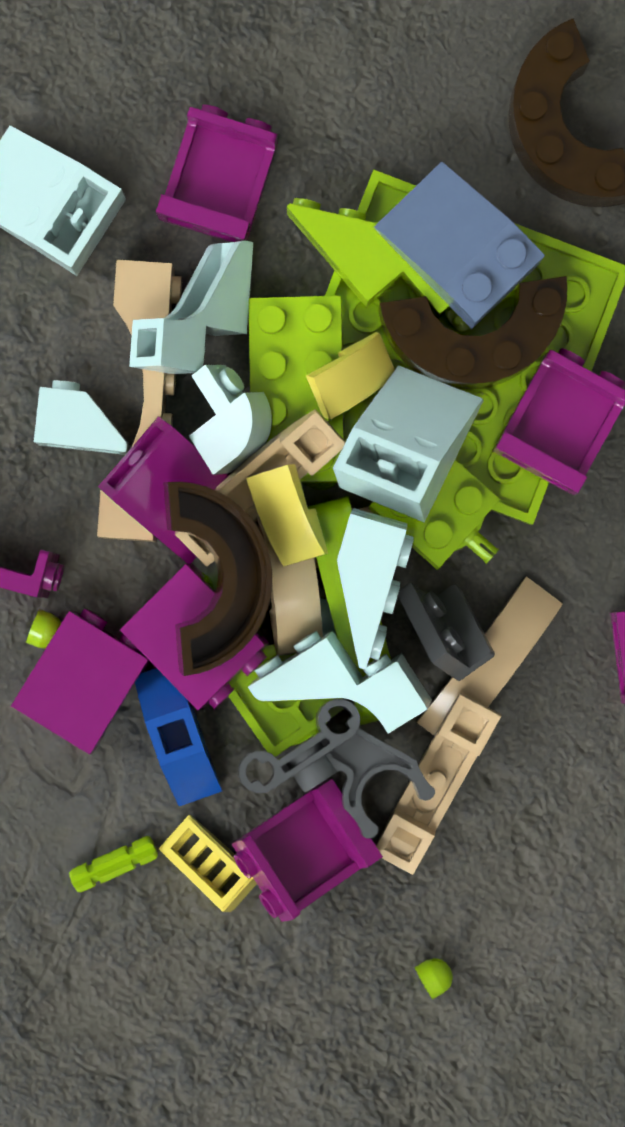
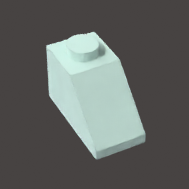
[33,380,130,455]

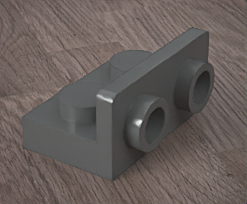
[398,583,495,681]

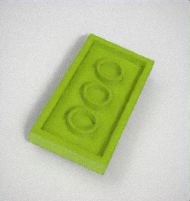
[249,296,344,483]

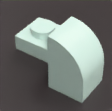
[189,365,272,475]

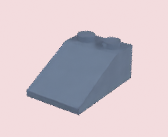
[374,162,545,329]

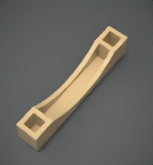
[97,260,182,542]

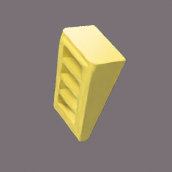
[159,815,257,912]

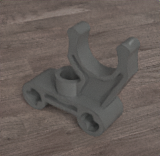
[238,699,435,838]

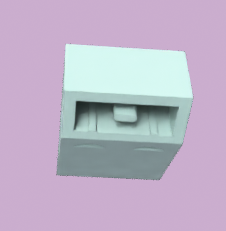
[0,126,126,276]
[333,365,483,522]
[337,508,414,670]

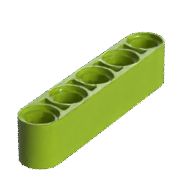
[308,496,391,726]

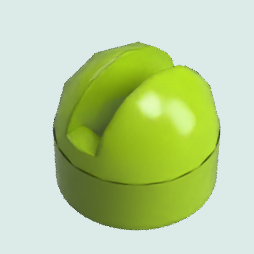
[26,609,61,649]
[414,958,453,1000]

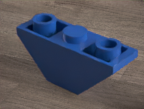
[135,668,223,806]

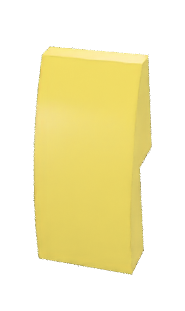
[306,332,395,419]
[246,464,328,567]

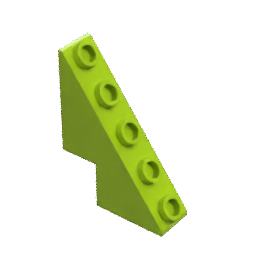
[287,198,451,319]

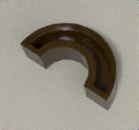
[509,18,625,207]
[378,276,567,389]
[163,482,272,676]

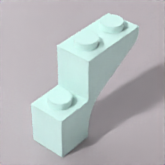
[129,241,253,374]
[248,630,432,733]

